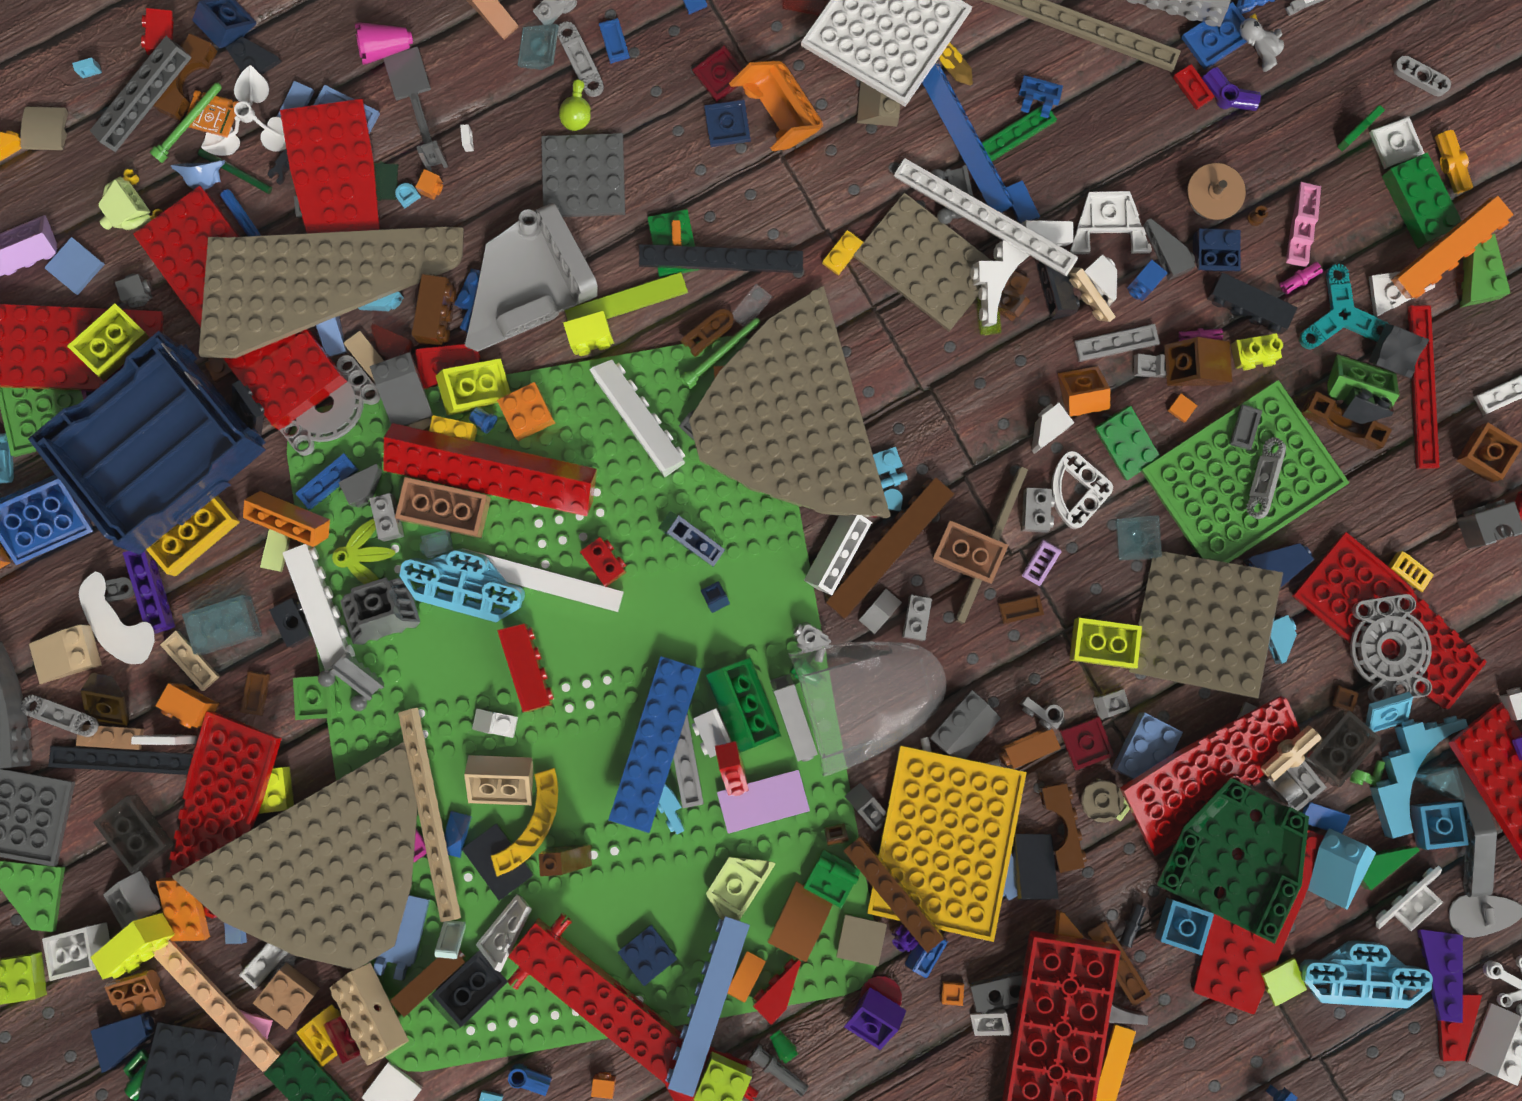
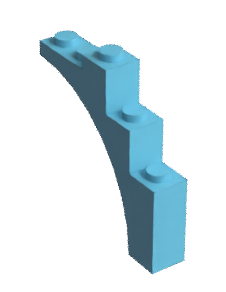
[1370,716,1468,838]

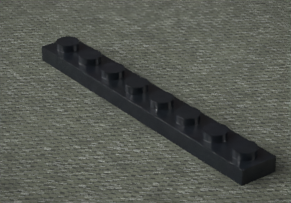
[639,244,803,273]

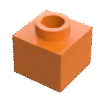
[416,169,443,200]
[591,1072,616,1099]

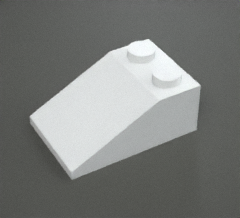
[42,923,110,981]

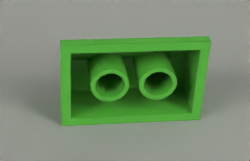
[1327,354,1399,405]

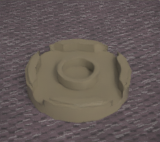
[1080,780,1124,823]

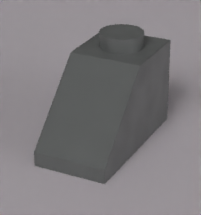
[338,464,383,508]
[845,783,887,832]

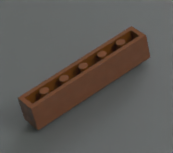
[844,835,944,953]

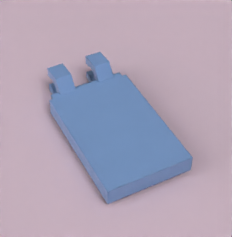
[374,895,430,980]

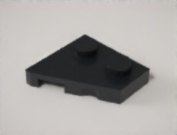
[225,37,281,75]

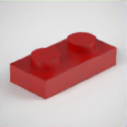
[1173,64,1215,110]

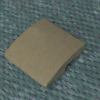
[20,107,68,150]

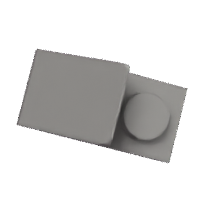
[1093,689,1130,719]

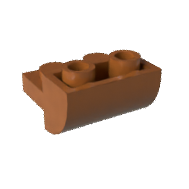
[104,970,166,1019]

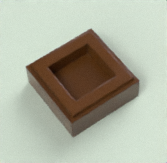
[1330,686,1359,712]

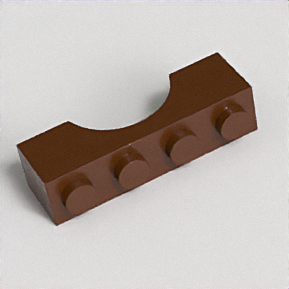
[153,33,217,122]
[1301,392,1392,451]
[1038,783,1087,873]

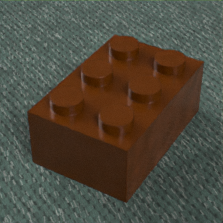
[412,274,456,347]

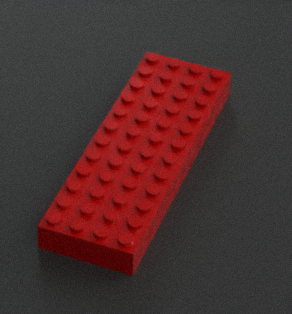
[133,186,348,431]
[1002,930,1121,1101]

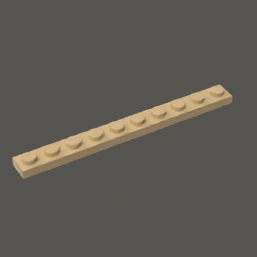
[398,708,461,922]

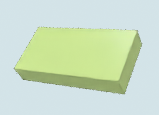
[260,529,290,572]

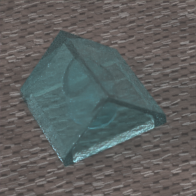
[1414,765,1466,800]

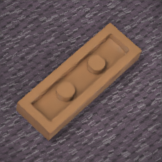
[76,725,144,750]

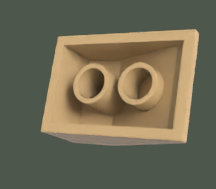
[29,625,102,684]

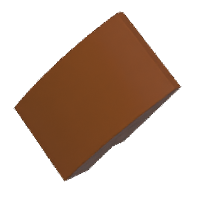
[767,881,833,962]

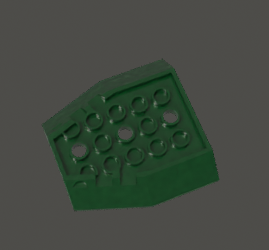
[1156,778,1309,944]

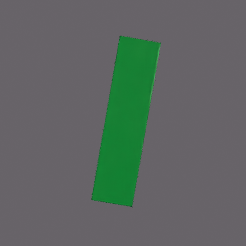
[982,105,1057,161]

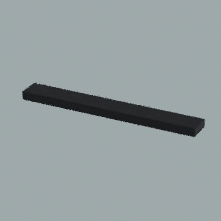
[48,746,193,775]

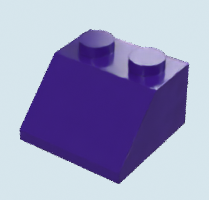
[844,988,907,1050]

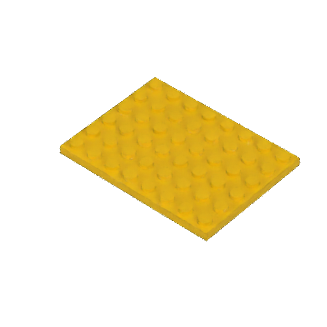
[867,746,1027,942]

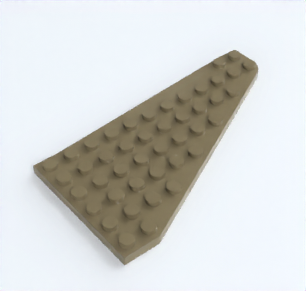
[199,227,464,358]

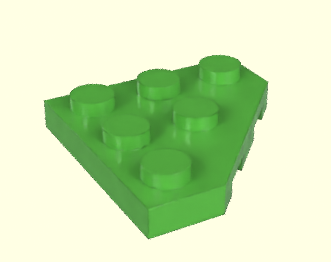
[0,860,65,932]

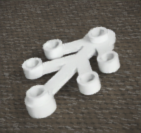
[1483,955,1522,1016]

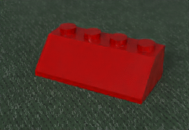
[497,624,554,712]

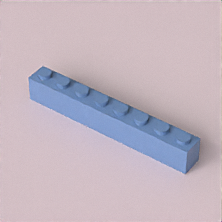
[665,916,750,1097]

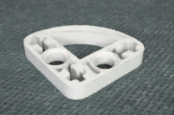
[1051,451,1113,529]

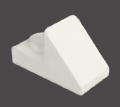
[472,709,518,738]

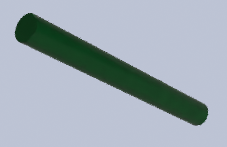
[198,148,272,194]

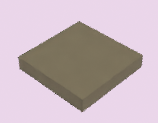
[836,914,887,966]

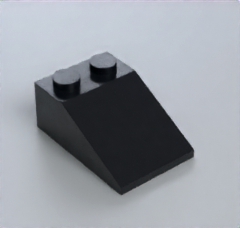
[427,950,507,1030]

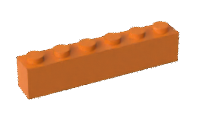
[1391,196,1514,299]

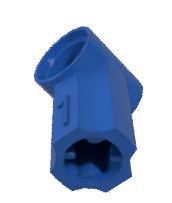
[508,1063,552,1096]

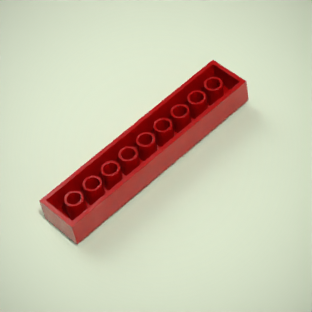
[383,423,597,516]

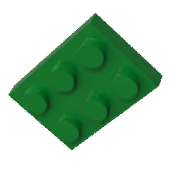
[648,209,699,278]
[1094,406,1160,480]

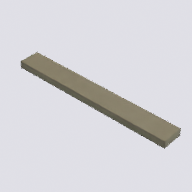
[955,467,1028,624]

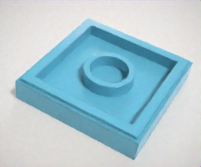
[1365,692,1413,734]

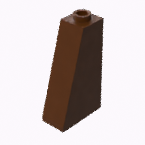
[539,844,592,876]
[390,949,465,1017]

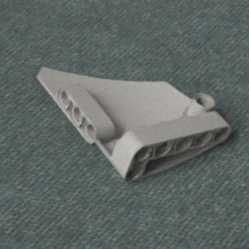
[465,203,597,352]

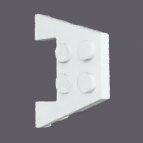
[1070,191,1152,254]

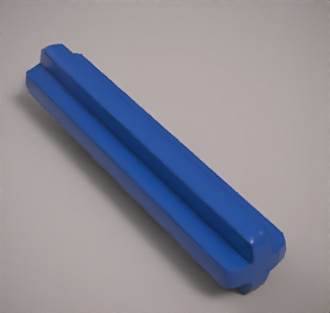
[220,189,261,237]

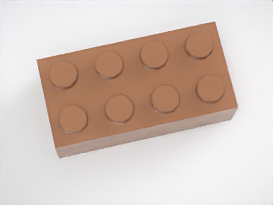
[395,477,491,539]

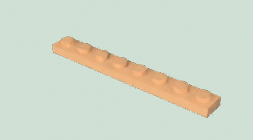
[154,939,280,1072]

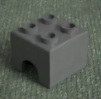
[1457,499,1522,549]

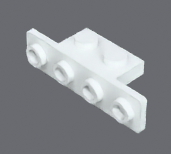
[1376,866,1443,931]

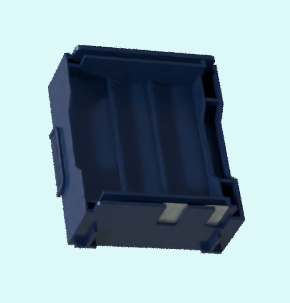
[28,331,266,555]

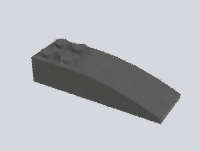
[0,642,32,768]

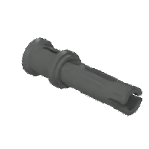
[748,1043,809,1097]

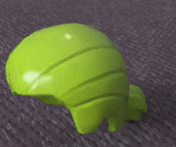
[559,80,591,131]

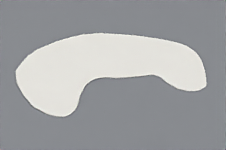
[79,572,154,664]

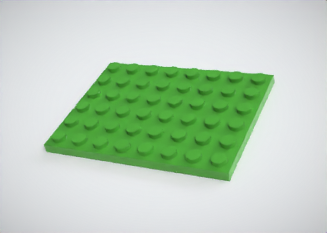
[1141,380,1349,563]

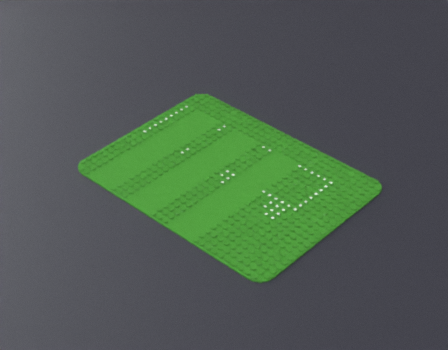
[287,336,876,1072]

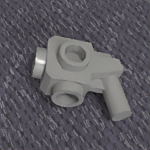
[793,622,831,663]

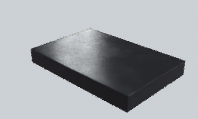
[462,823,535,901]
[1013,834,1059,900]

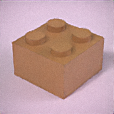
[253,962,320,1029]

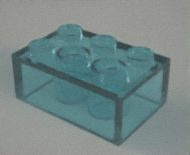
[182,595,262,655]

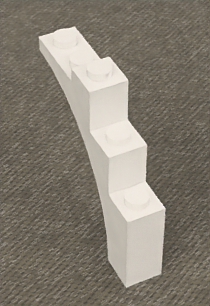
[970,220,1073,326]

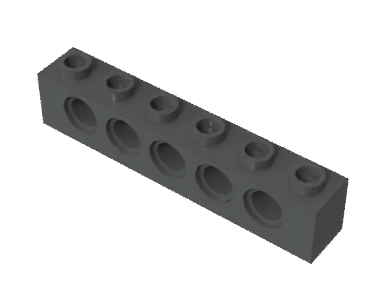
[90,36,192,152]
[968,970,1023,1014]

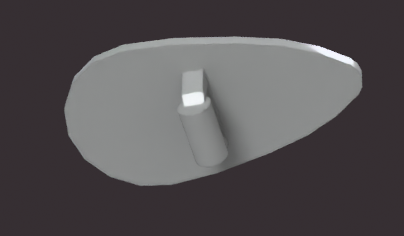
[1448,895,1522,938]

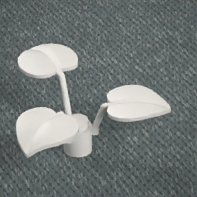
[201,65,286,156]

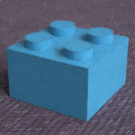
[1410,801,1469,850]
[1155,897,1214,955]

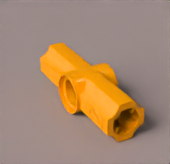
[1435,130,1473,194]

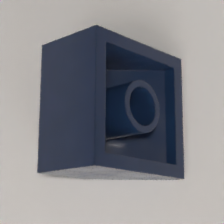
[192,0,257,48]

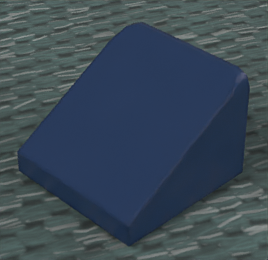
[700,581,730,613]

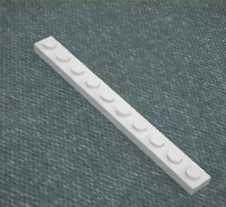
[894,158,1078,276]

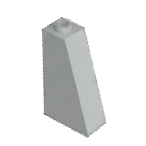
[770,674,818,761]

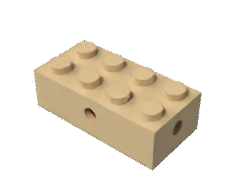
[330,963,409,1066]

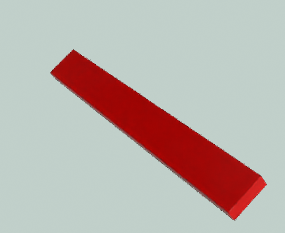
[1408,305,1440,469]

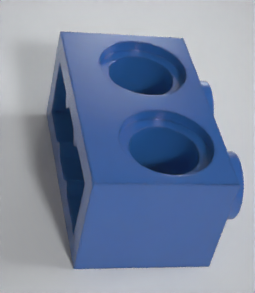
[1127,260,1168,301]

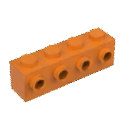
[243,491,330,547]

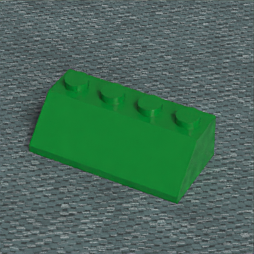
[706,658,781,753]

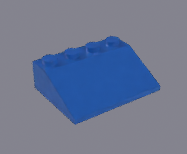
[0,475,93,565]

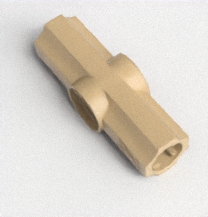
[1261,725,1321,782]

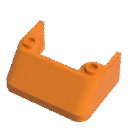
[729,61,823,151]

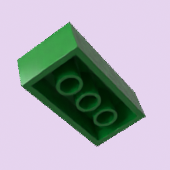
[1382,152,1462,249]

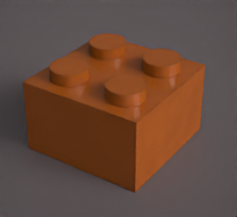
[1456,422,1522,483]

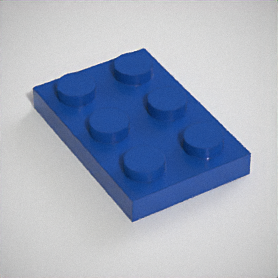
[1181,2,1247,70]

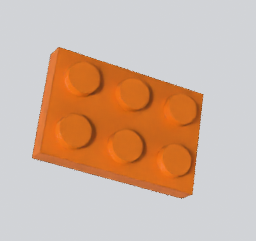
[156,877,210,941]

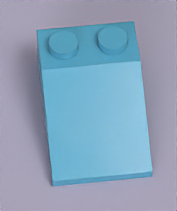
[1308,828,1376,910]

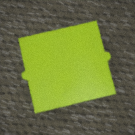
[1262,958,1307,1006]

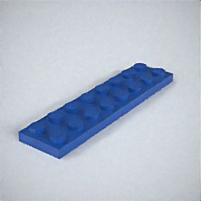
[608,656,701,833]

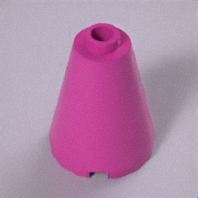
[355,22,413,65]

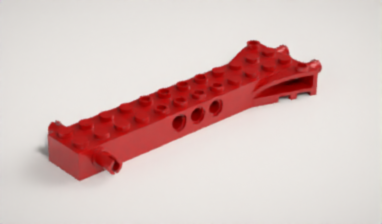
[507,913,759,1101]

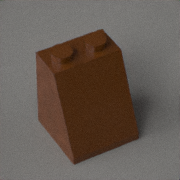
[1164,337,1232,386]

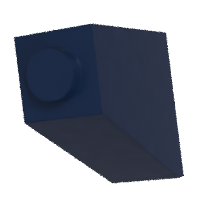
[1243,543,1314,588]
[91,1011,154,1073]

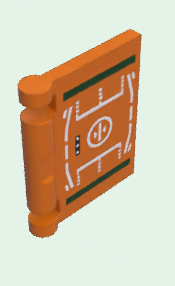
[186,90,239,138]

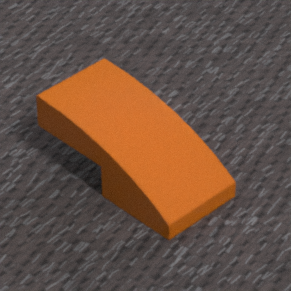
[727,951,766,1003]

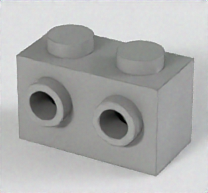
[1022,488,1055,533]

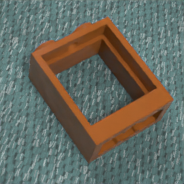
[998,728,1061,769]

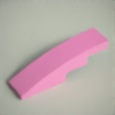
[1286,182,1321,267]

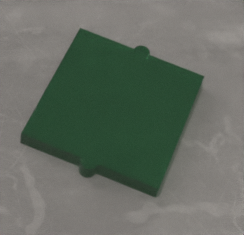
[374,162,399,201]

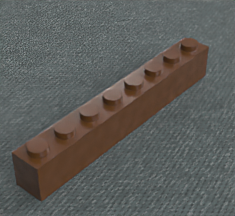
[825,478,955,620]

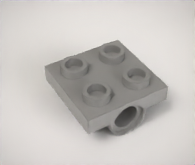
[1265,760,1327,811]

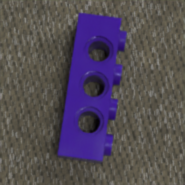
[123,550,175,634]

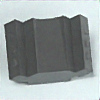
[340,578,420,645]

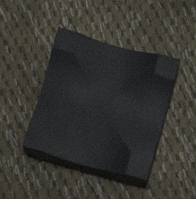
[1368,323,1429,378]

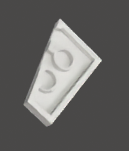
[1369,272,1435,317]
[476,895,532,972]

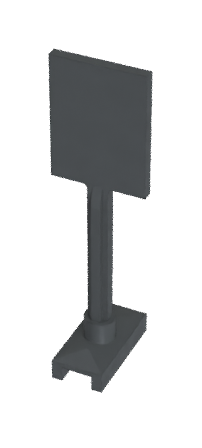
[383,46,448,172]

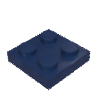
[704,100,751,147]
[618,924,678,986]

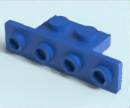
[454,268,481,333]

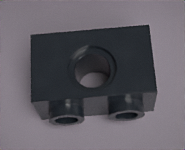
[269,598,313,648]

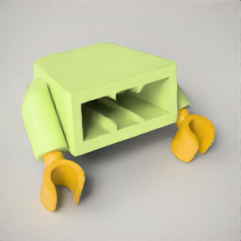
[99,169,163,230]

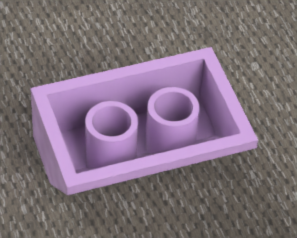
[0,215,57,276]

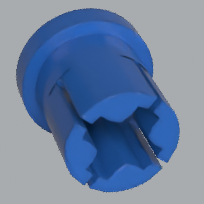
[469,407,497,433]

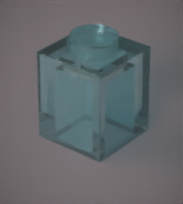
[420,530,454,559]

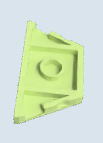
[706,857,776,921]

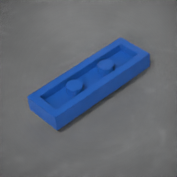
[295,453,359,510]

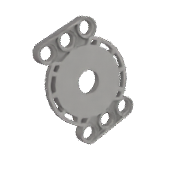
[280,355,381,456]
[1350,594,1432,702]

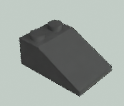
[370,352,433,426]

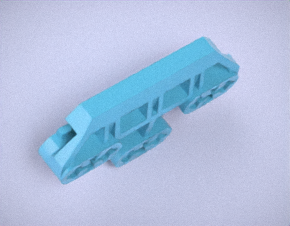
[399,549,525,622]
[1299,941,1433,1008]

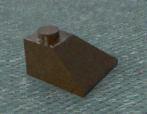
[81,673,129,727]

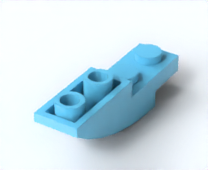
[658,783,685,835]

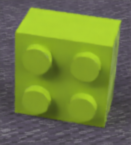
[0,952,47,1005]
[694,1052,752,1101]

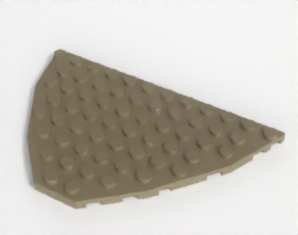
[689,286,890,518]
[172,742,418,970]

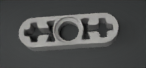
[1393,56,1451,96]

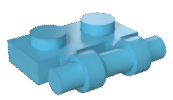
[873,447,908,488]

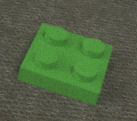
[293,676,336,720]

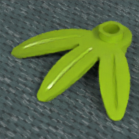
[332,519,395,584]

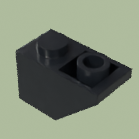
[1341,387,1394,424]

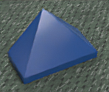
[444,811,472,858]

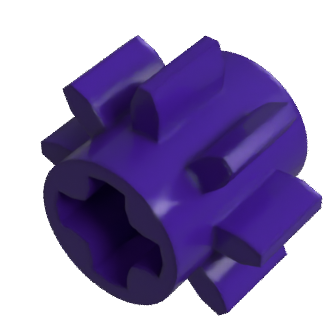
[892,925,919,952]

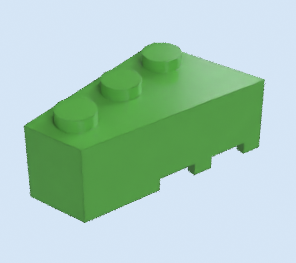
[1460,234,1510,308]

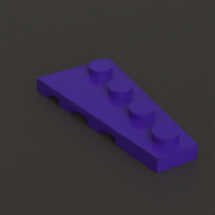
[1417,930,1463,1023]

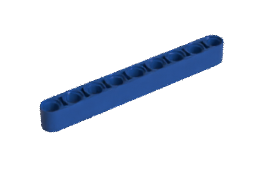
[922,61,1014,213]

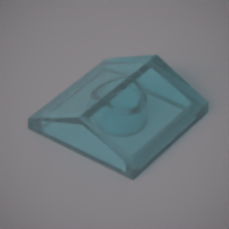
[518,24,559,70]
[1117,515,1162,561]

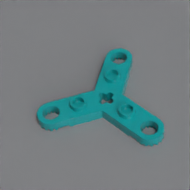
[1299,264,1389,349]

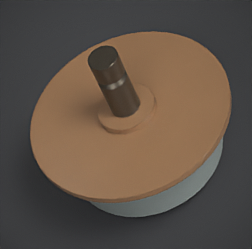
[1188,163,1246,220]

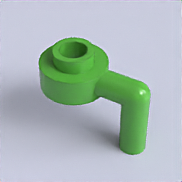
[1346,760,1385,786]

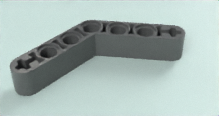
[1446,763,1497,897]

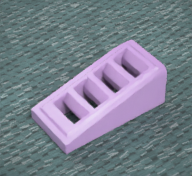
[1022,539,1062,586]

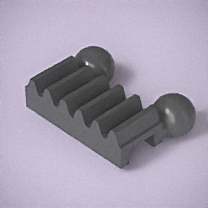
[931,165,973,224]
[318,652,384,711]

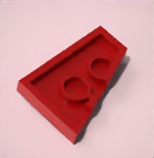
[416,344,481,389]
[1438,993,1482,1061]

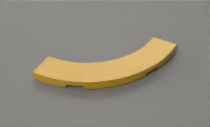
[491,768,558,876]

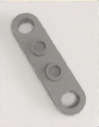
[557,21,604,97]
[1246,437,1286,519]
[21,695,98,737]

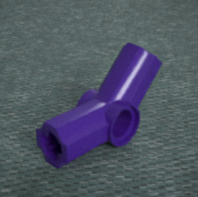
[1202,67,1261,111]

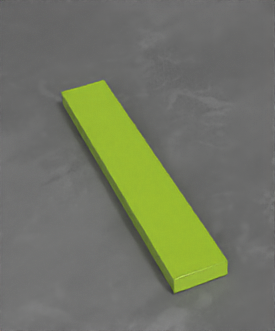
[565,272,688,321]

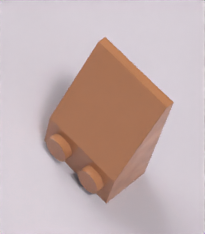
[933,521,1009,584]

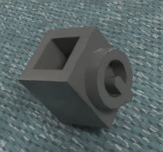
[115,274,152,308]

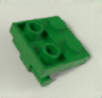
[804,849,860,908]

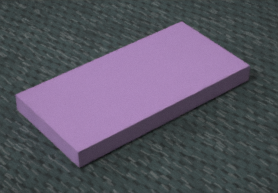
[717,770,810,833]

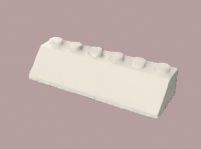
[589,360,685,477]

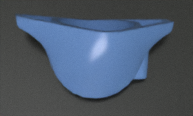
[171,160,225,190]

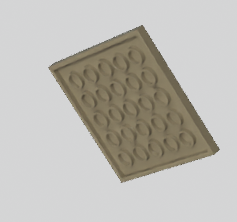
[1129,550,1283,698]

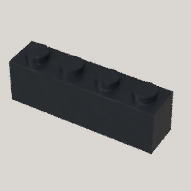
[1207,272,1298,334]

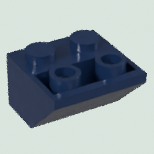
[1193,229,1241,271]

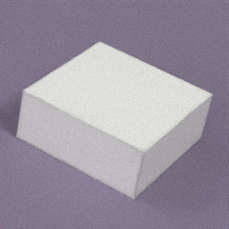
[460,124,474,152]

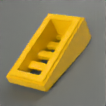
[1388,551,1434,592]

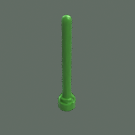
[149,83,222,163]
[680,318,760,389]

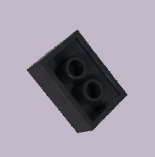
[1035,260,1080,320]

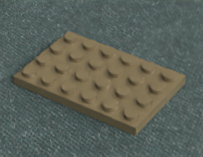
[853,193,992,332]

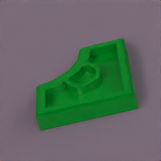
[1338,105,1385,152]

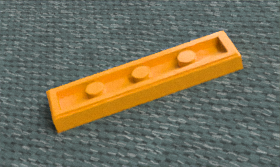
[1096,1024,1136,1101]

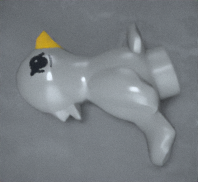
[1240,13,1284,72]

